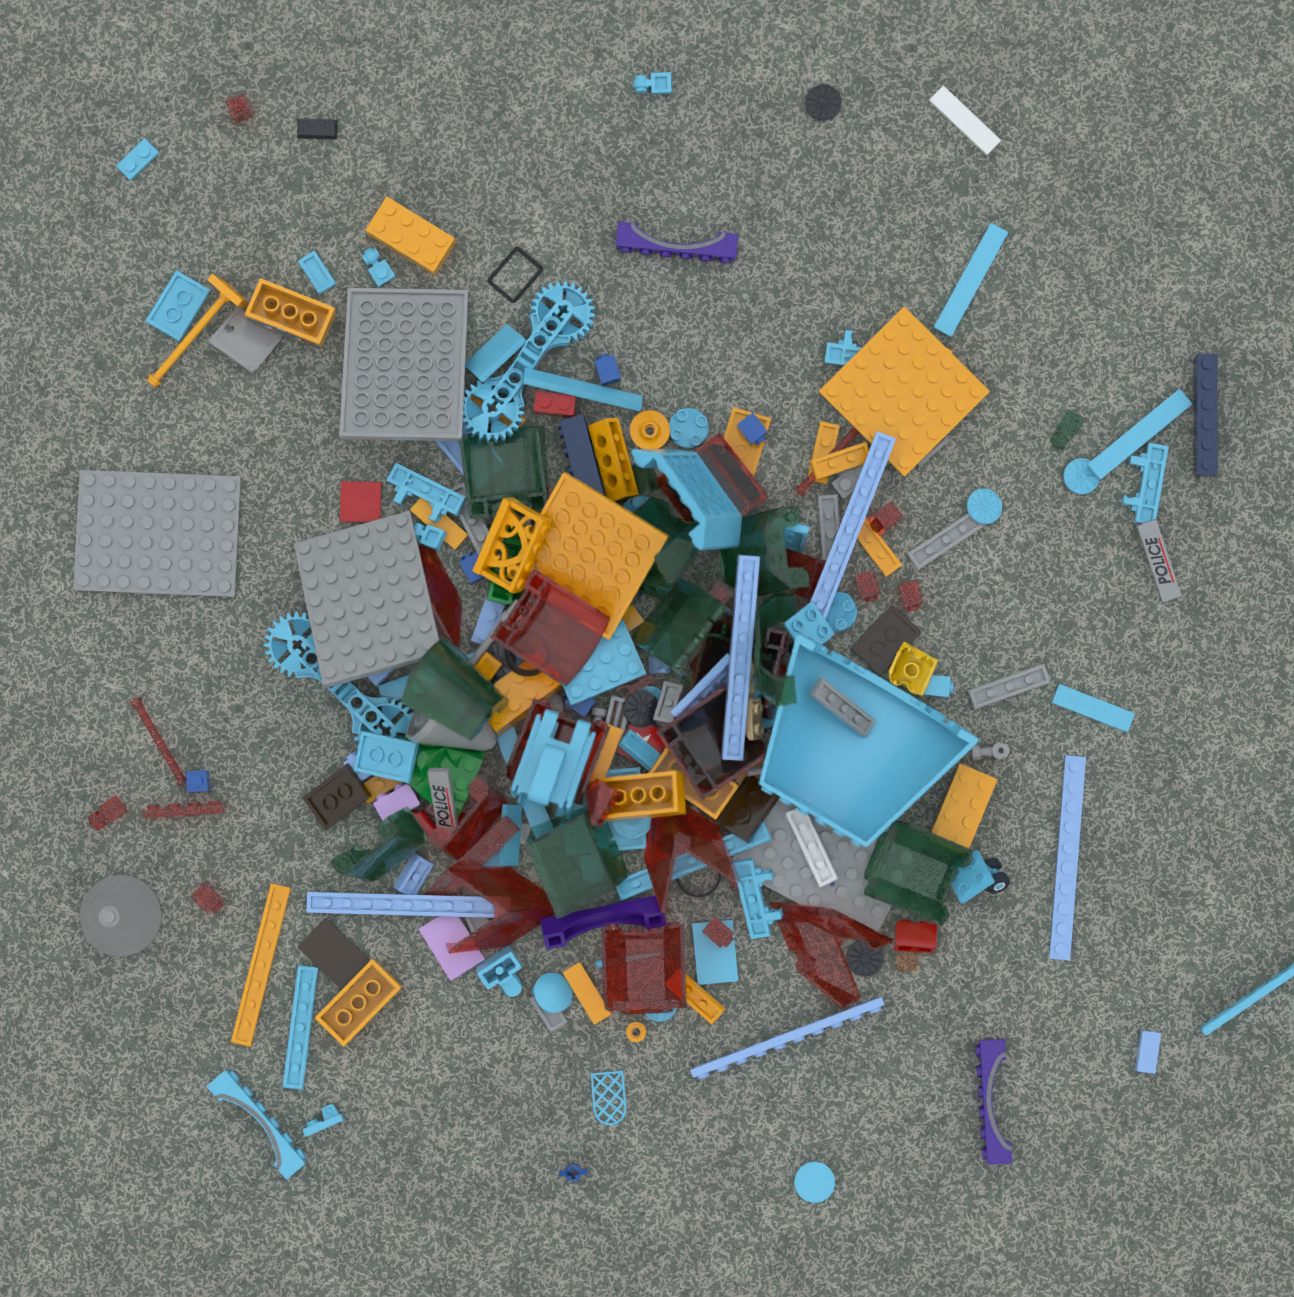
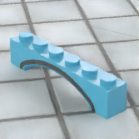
[206,1069,307,1180]

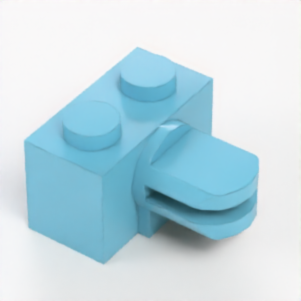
[476,945,522,997]

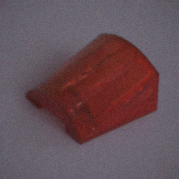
[490,569,610,686]

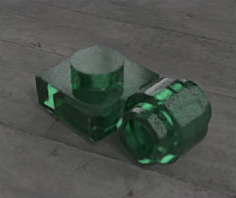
[1049,410,1085,450]

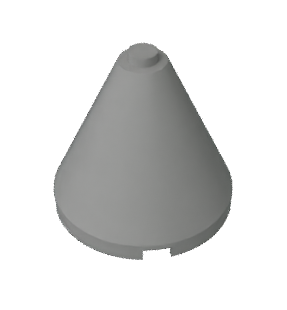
[406,669,497,751]
[80,875,162,957]

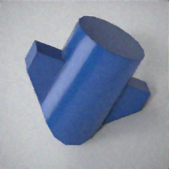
[559,1163,588,1182]

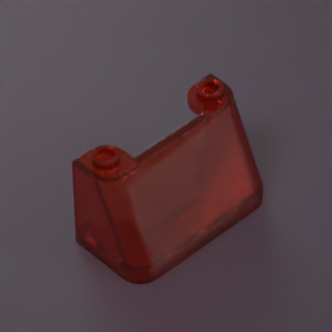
[426,775,507,861]

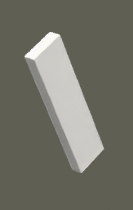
[929,86,1001,156]
[785,807,838,887]

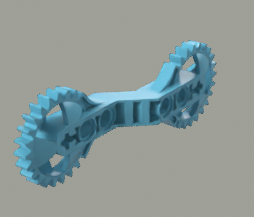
[463,281,595,443]
[263,611,414,748]

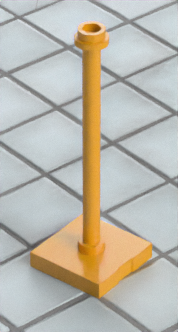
[147,274,249,387]

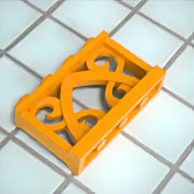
[472,497,552,593]

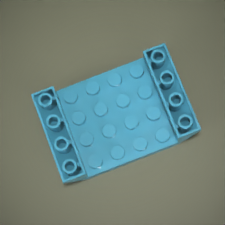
[631,449,742,550]

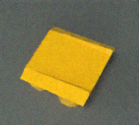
[888,642,938,697]

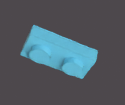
[116,138,159,181]

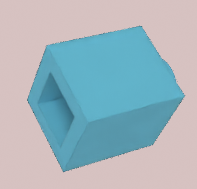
[923,675,954,698]

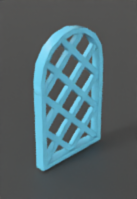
[591,1071,627,1125]

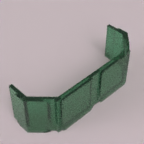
[754,593,797,706]

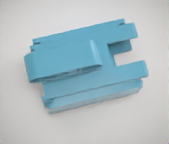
[511,709,596,818]

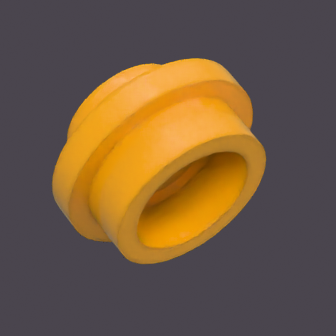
[626,1022,646,1042]

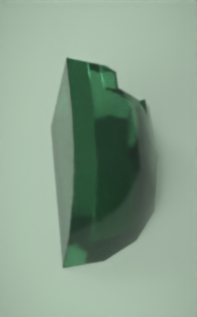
[632,463,660,494]

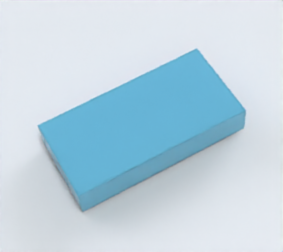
[298,250,337,295]
[618,729,661,771]

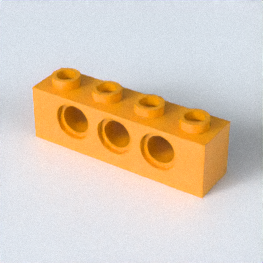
[588,417,639,502]

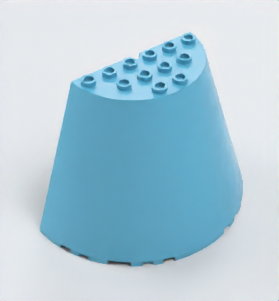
[759,634,979,848]

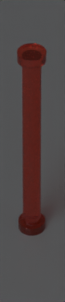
[794,427,859,497]
[130,697,186,787]

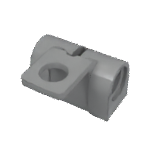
[653,681,702,729]

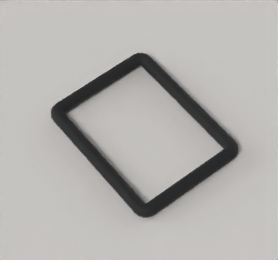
[487,247,543,303]

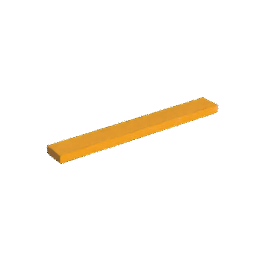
[231,883,291,1047]

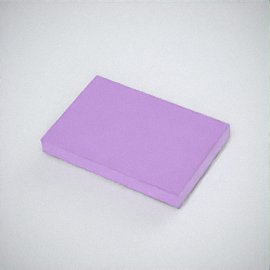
[419,916,485,981]

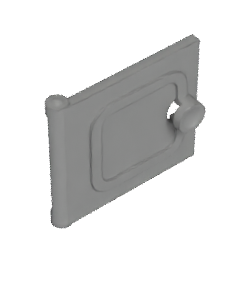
[208,306,283,374]

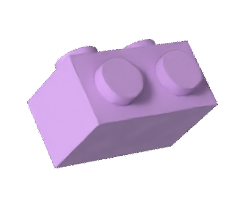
[373,782,422,825]

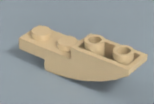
[745,658,764,740]

